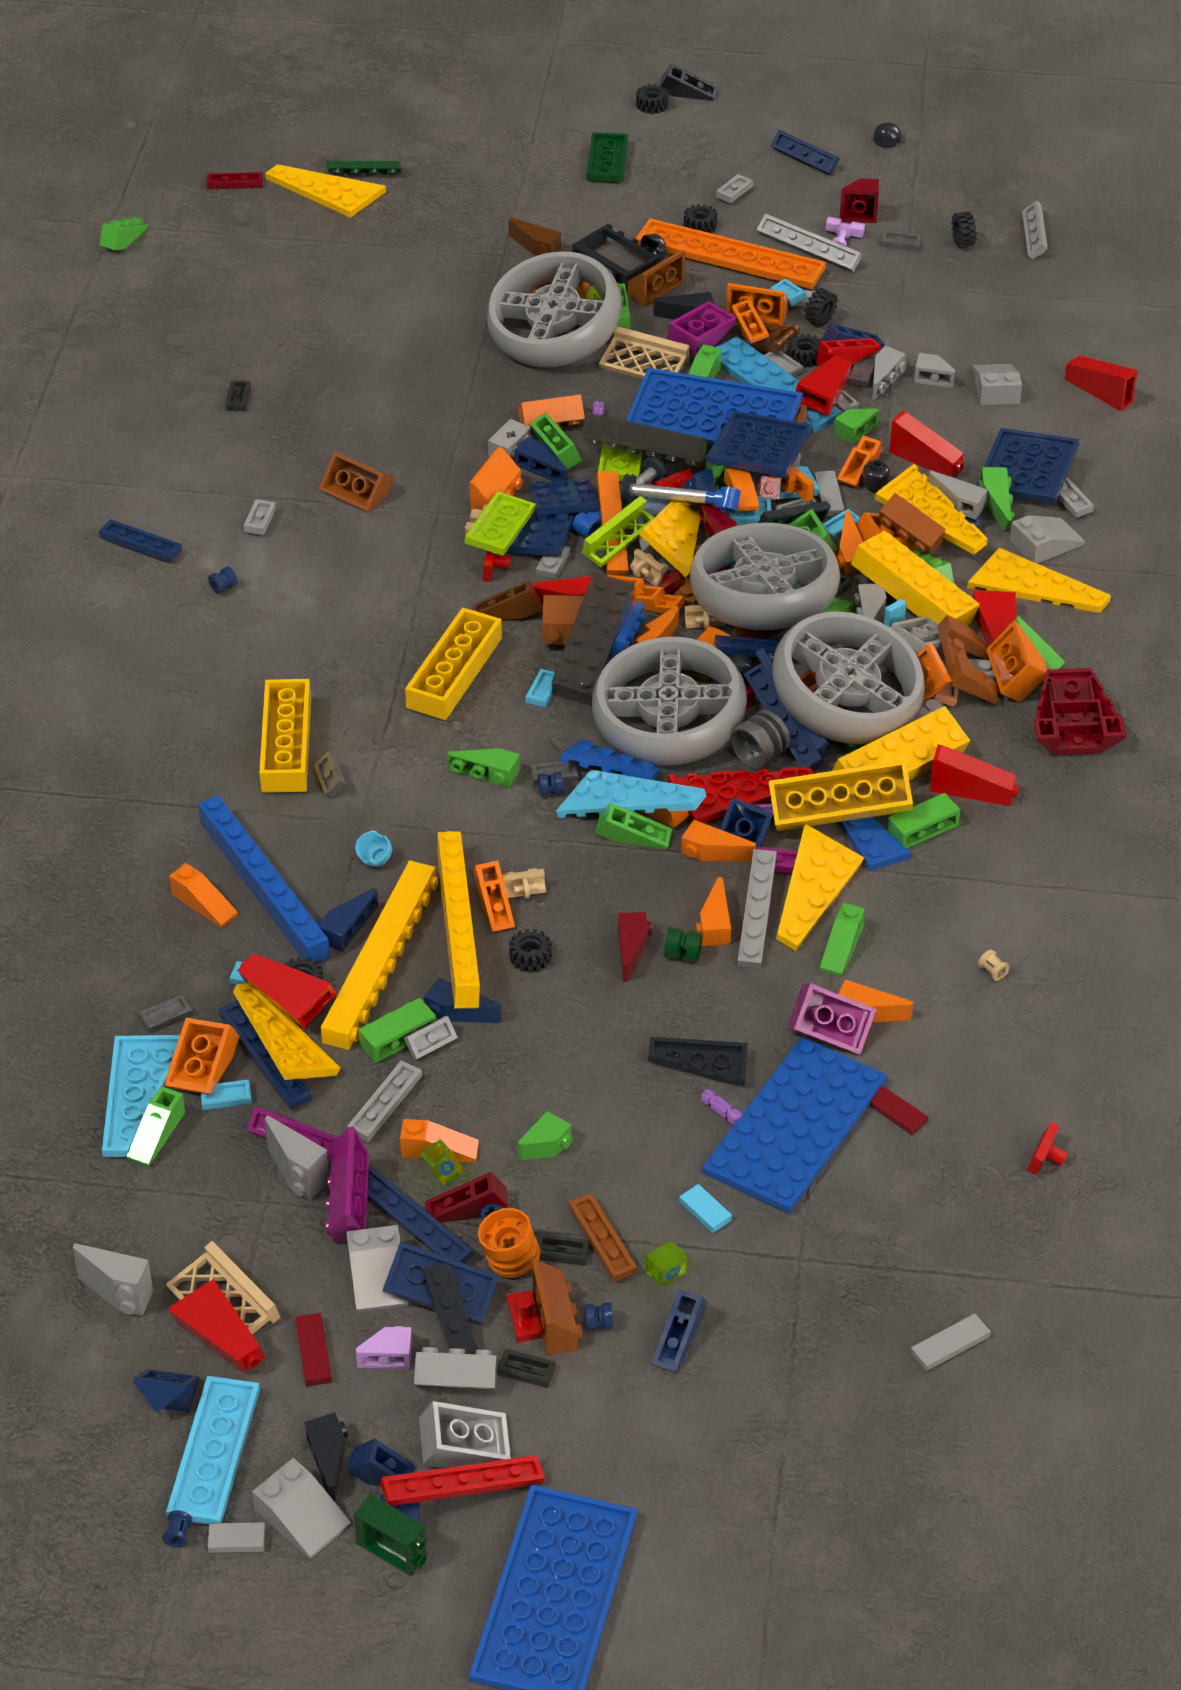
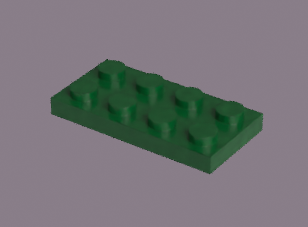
[587,132,628,182]

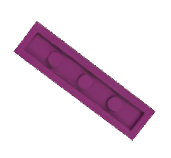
[247,1106,338,1161]

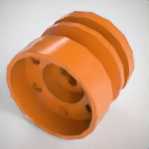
[478,1208,541,1278]

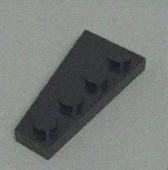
[648,1037,748,1087]

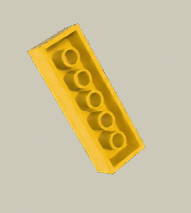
[851,531,980,626]
[405,607,502,720]
[259,679,311,792]
[832,706,970,781]
[769,760,913,831]

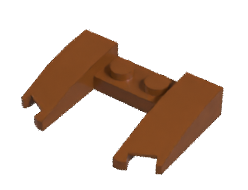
[937,614,1001,704]

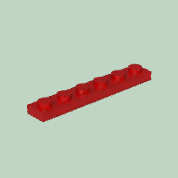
[380,1455,545,1506]

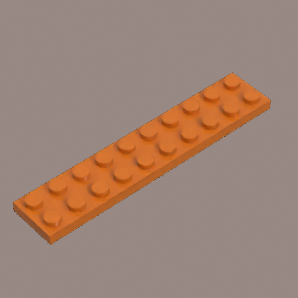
[635,218,826,289]

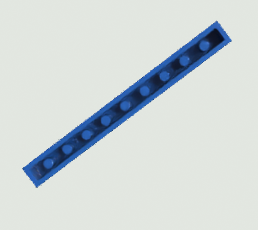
[198,795,330,963]

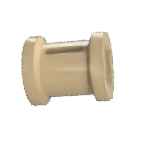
[978,950,1010,981]

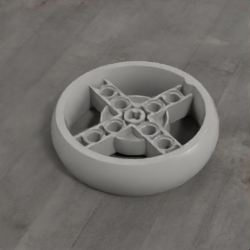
[487,252,622,368]
[689,523,840,630]
[772,612,925,744]
[592,637,747,766]

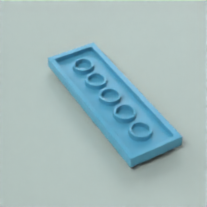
[166,1376,260,1524]

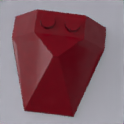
[1034,668,1126,755]

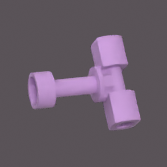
[826,217,865,246]

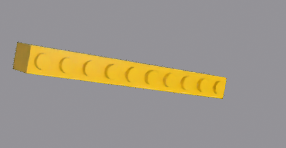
[437,831,480,1008]
[321,860,438,1050]

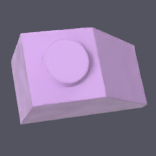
[356,1326,412,1369]

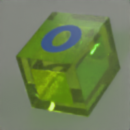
[420,1139,463,1186]
[645,1240,687,1288]

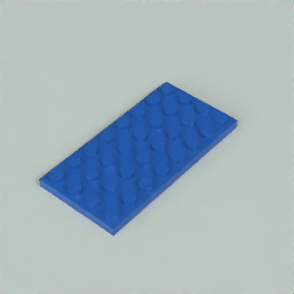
[624,368,803,446]
[702,1037,887,1214]
[469,1485,638,1690]

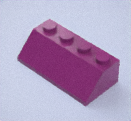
[325,1126,369,1244]

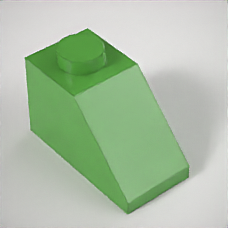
[834,408,879,445]
[517,1111,573,1160]

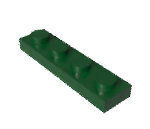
[326,161,401,175]

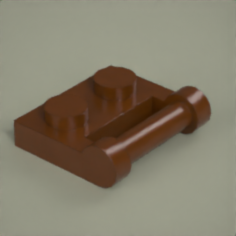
[750,324,800,353]

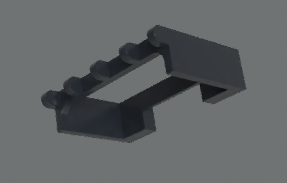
[572,223,664,292]

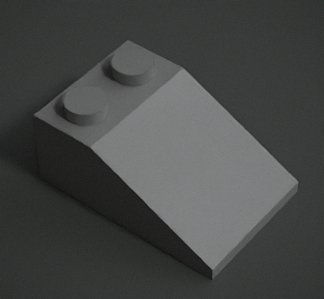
[972,364,1022,405]
[1010,515,1086,563]
[890,616,944,656]
[265,1116,329,1201]
[346,1225,409,1313]
[73,1243,153,1316]
[419,1401,511,1468]
[252,1458,351,1560]

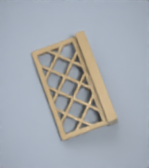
[599,326,690,379]
[166,1241,280,1334]

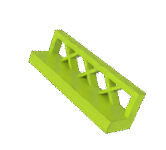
[582,496,654,568]

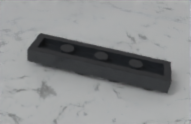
[758,501,831,525]
[423,1262,478,1355]

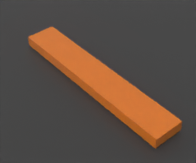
[597,472,629,575]

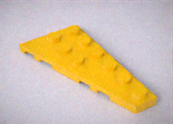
[265,164,386,218]
[875,464,988,555]
[639,500,700,577]
[967,548,1111,613]
[776,824,864,951]
[233,984,341,1080]

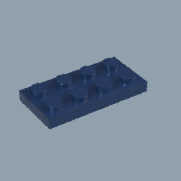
[382,1241,499,1326]

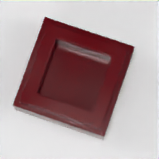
[660,569,683,594]

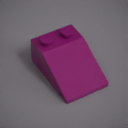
[667,301,737,359]
[786,983,876,1055]

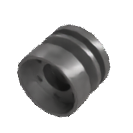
[730,709,790,769]

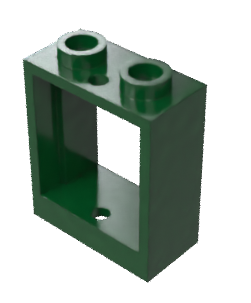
[354,1494,428,1576]

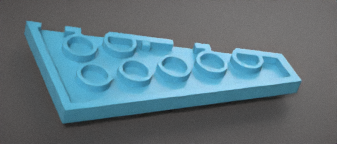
[556,770,706,818]
[102,1035,180,1157]

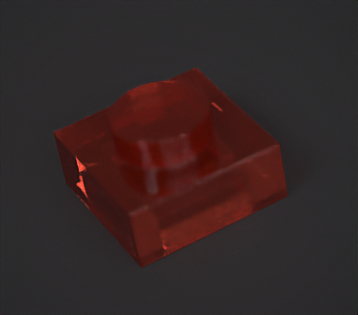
[757,476,781,499]

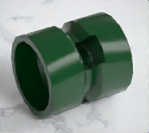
[664,927,703,963]

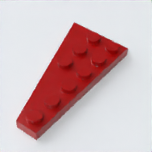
[667,766,814,823]

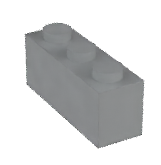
[414,1347,498,1389]

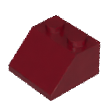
[839,178,879,223]

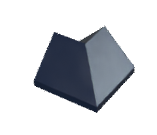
[720,797,774,847]
[134,1369,199,1413]

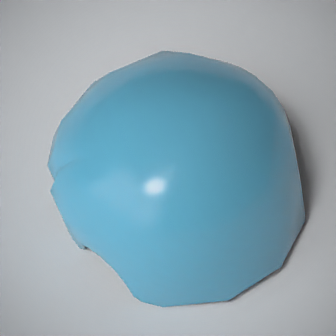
[355,831,393,867]

